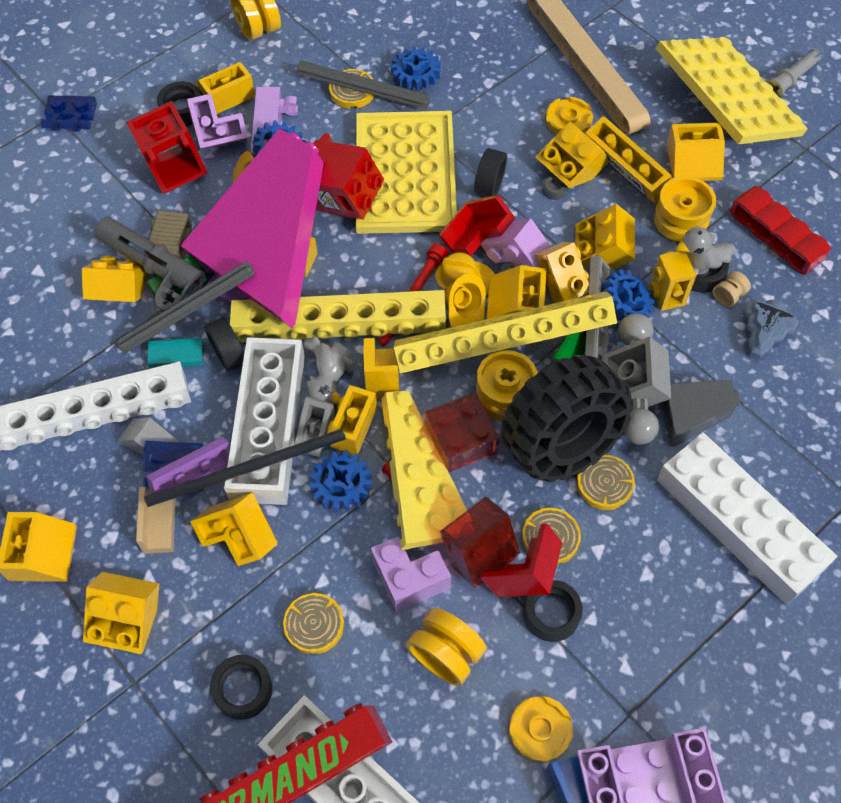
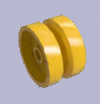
[230,0,281,41]
[654,176,716,242]
[476,350,538,421]
[405,607,487,687]

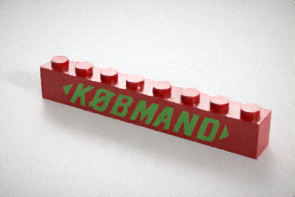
[199,703,393,803]

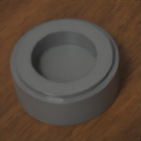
[543,175,568,200]

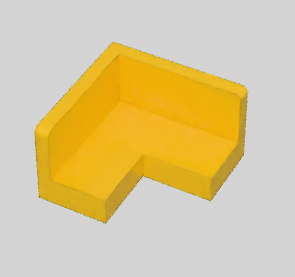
[363,338,399,399]
[190,492,277,566]

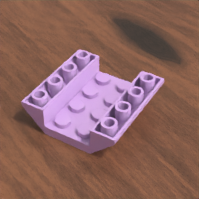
[577,728,727,803]

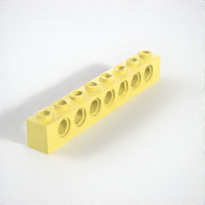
[230,290,446,343]
[394,291,617,373]

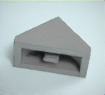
[295,396,335,458]
[117,417,180,466]

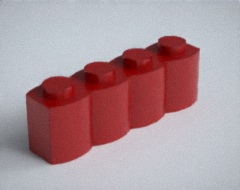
[730,185,831,275]

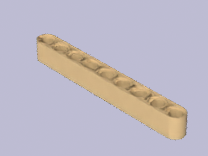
[527,0,650,135]

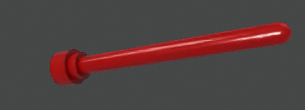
[378,243,449,346]

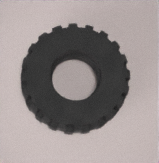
[501,355,633,482]

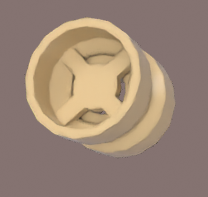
[713,271,751,307]

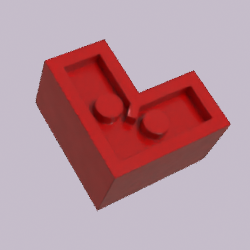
[439,195,516,256]
[481,523,563,597]

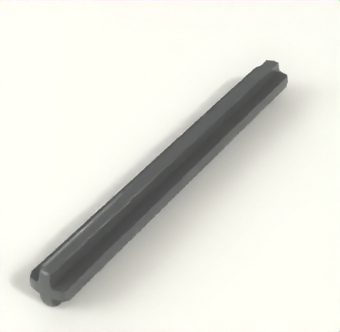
[297,61,430,109]
[117,261,255,353]

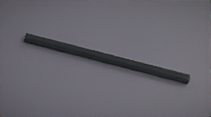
[144,429,346,507]

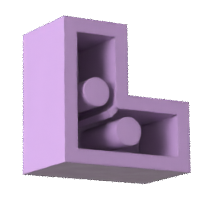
[187,94,248,151]
[481,218,551,268]
[371,536,451,612]

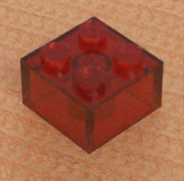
[424,392,500,472]
[439,497,521,588]

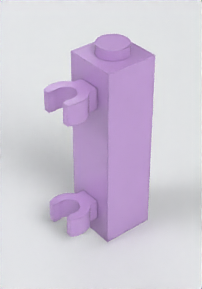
[251,87,298,158]

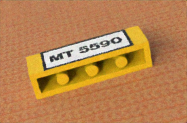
[585,116,672,205]

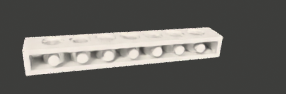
[0,361,191,451]

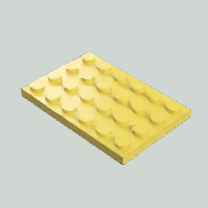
[655,37,808,144]
[356,111,457,234]

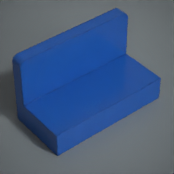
[547,755,588,803]

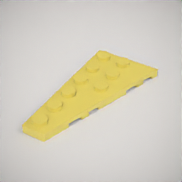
[381,390,477,550]

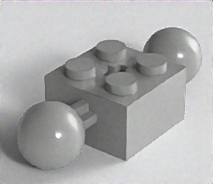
[603,313,671,445]

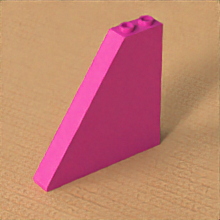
[181,128,324,328]

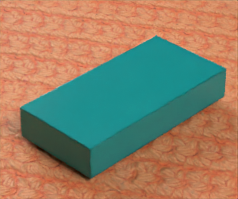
[147,338,204,369]

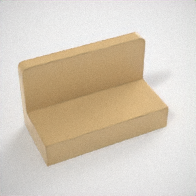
[136,487,176,554]

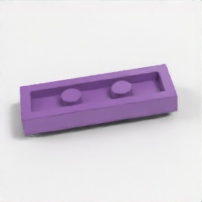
[146,437,230,494]

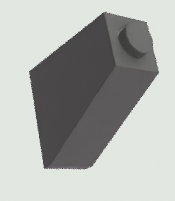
[661,380,739,446]

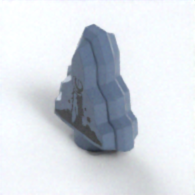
[744,300,799,358]

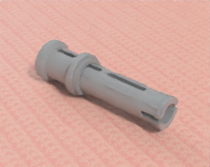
[766,49,821,98]

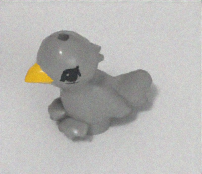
[676,226,736,276]
[303,336,355,404]

